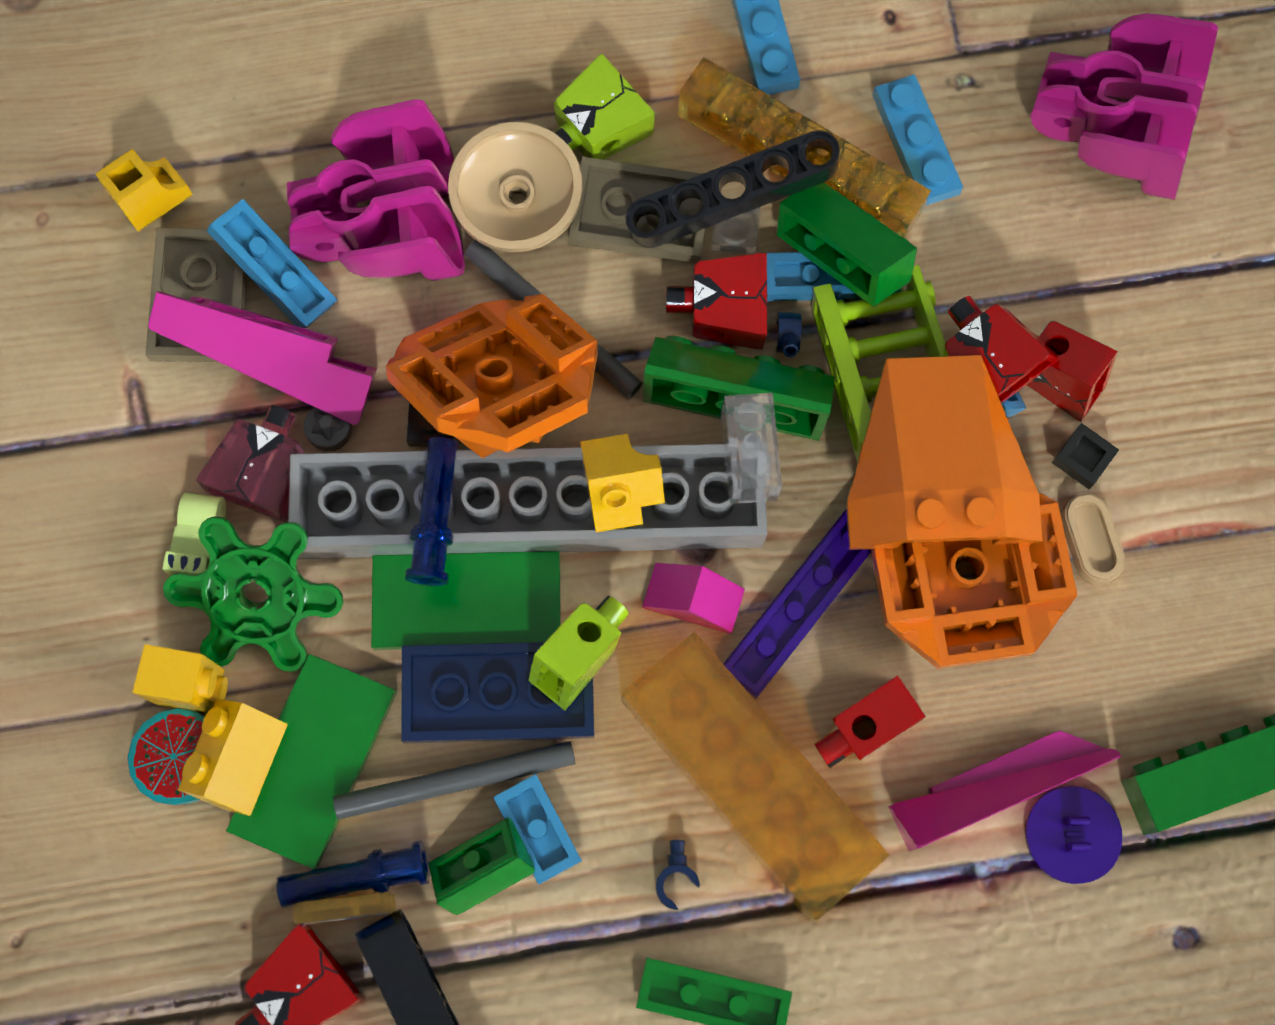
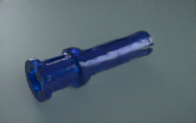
[404,437,458,586]
[276,840,430,908]

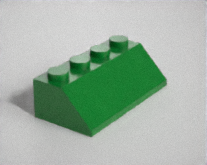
[642,335,835,441]

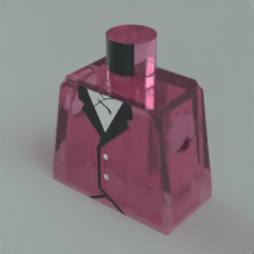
[196,405,305,522]

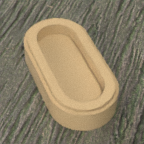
[1061,493,1125,585]

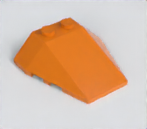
[846,355,1043,550]

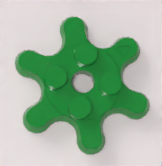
[163,516,344,672]

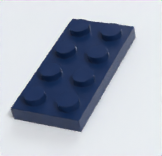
[401,642,594,743]

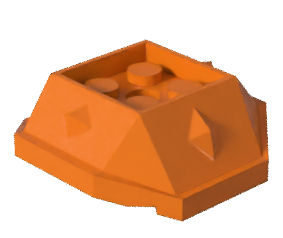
[386,294,598,459]
[871,493,1078,669]

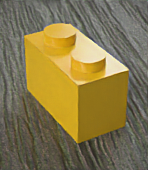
[132,644,228,714]
[178,699,288,816]

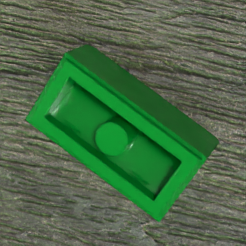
[428,818,535,915]

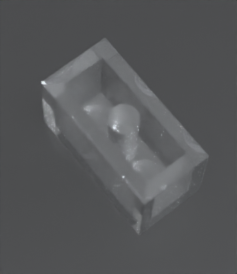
[721,393,782,504]

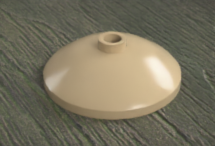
[448,122,583,252]

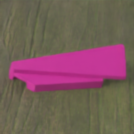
[148,291,377,425]
[888,730,1122,852]

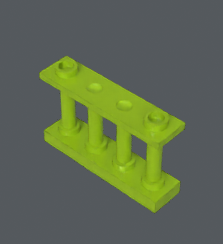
[811,265,949,463]

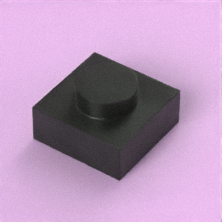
[1051,423,1119,489]

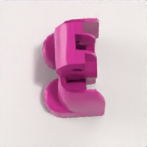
[1030,13,1218,200]
[286,99,465,281]

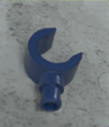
[775,312,802,358]
[655,840,700,910]

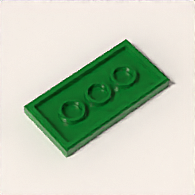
[371,551,561,650]
[226,654,397,870]

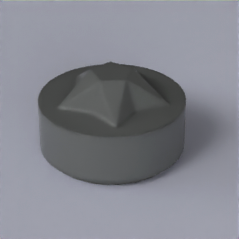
[304,407,352,451]

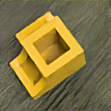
[95,148,193,232]
[580,433,665,532]

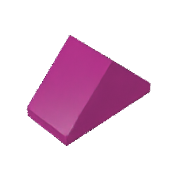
[642,563,745,634]

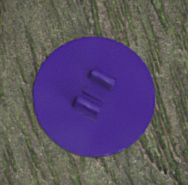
[1025,786,1122,884]

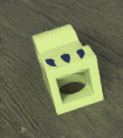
[162,492,226,576]

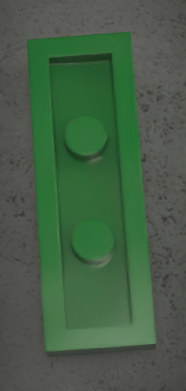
[636,957,792,1025]

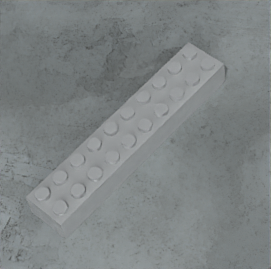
[289,443,767,559]

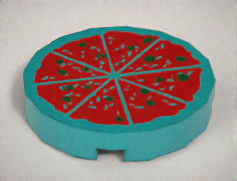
[127,708,205,806]

